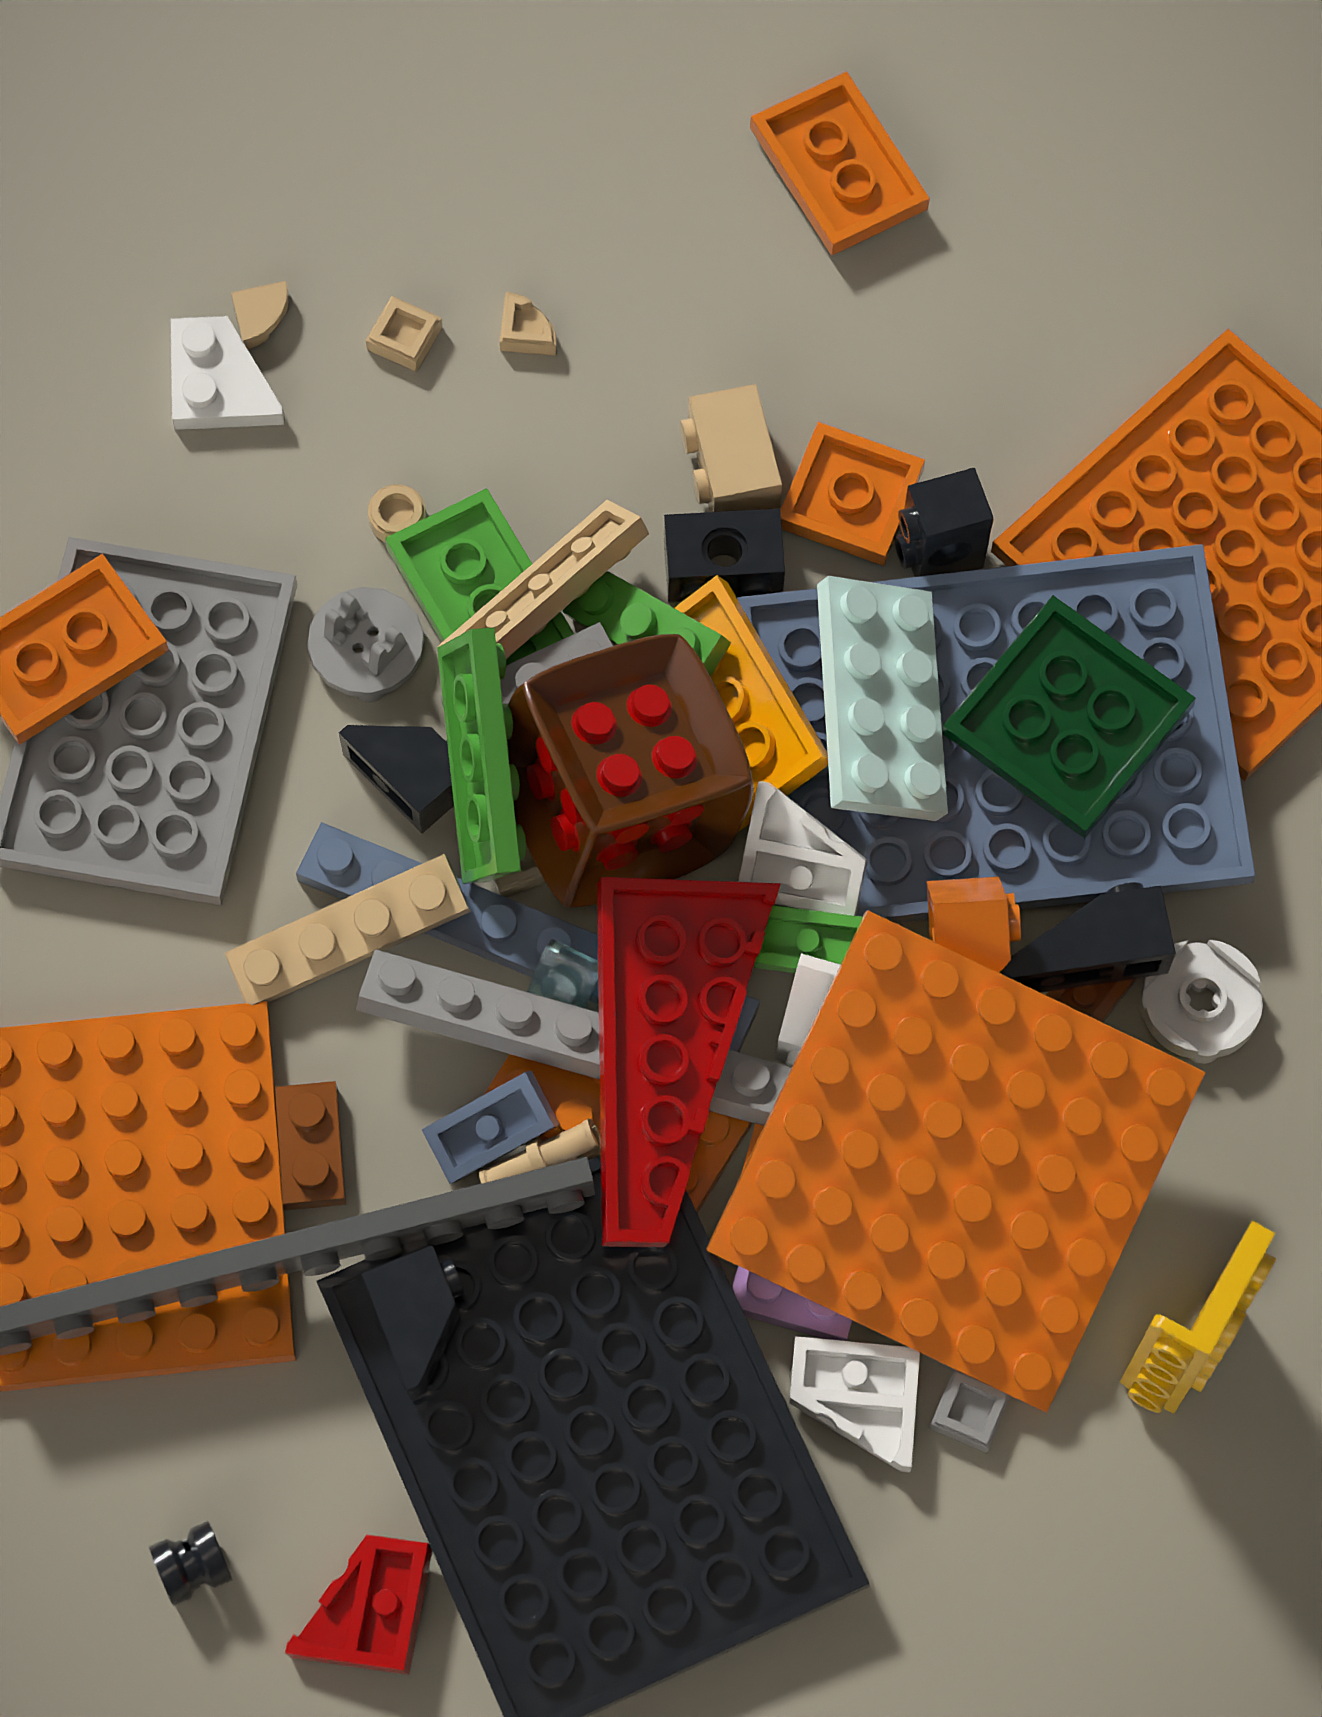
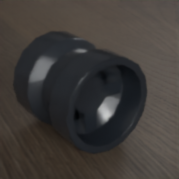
[149,1521,233,1606]

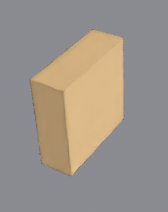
[366,296,442,372]

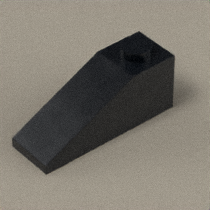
[1000,882,1176,993]

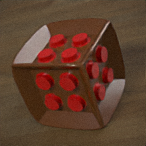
[507,634,754,908]

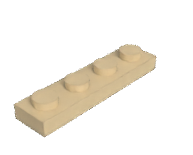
[437,500,650,659]
[225,854,471,1005]

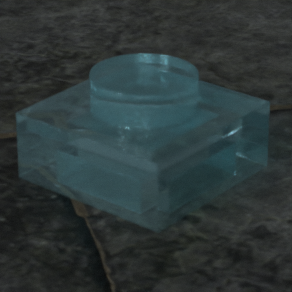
[526,938,598,1009]

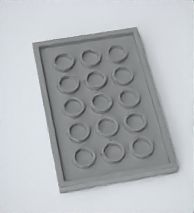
[0,537,297,905]

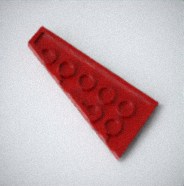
[597,877,781,1247]

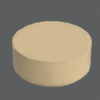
[368,484,426,542]

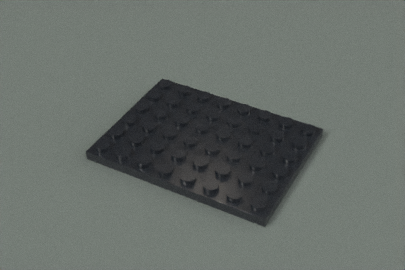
[316,1155,870,1717]

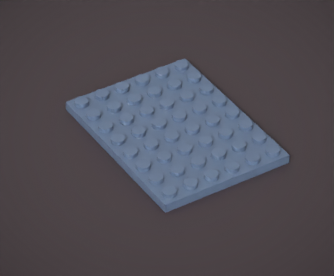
[737,544,1255,923]

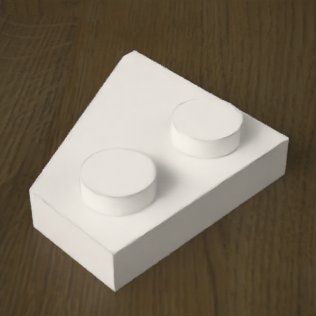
[171,316,284,430]
[738,781,868,916]
[789,1336,920,1472]

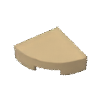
[231,281,289,350]
[500,292,556,356]

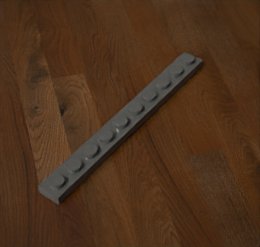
[0,1157,595,1355]

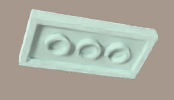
[817,576,948,821]

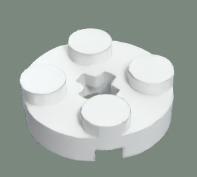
[1139,940,1263,1064]

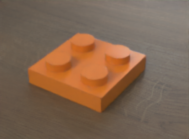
[780,422,925,566]

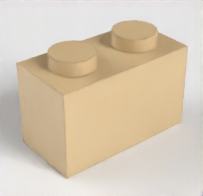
[680,384,782,512]

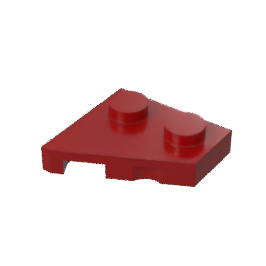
[285,1534,432,1675]

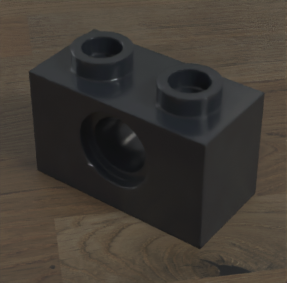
[894,467,994,577]
[664,509,785,602]

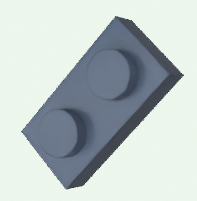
[421,1070,560,1184]

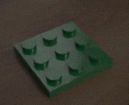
[942,595,1196,839]

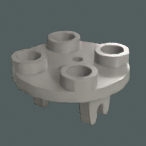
[307,587,425,702]

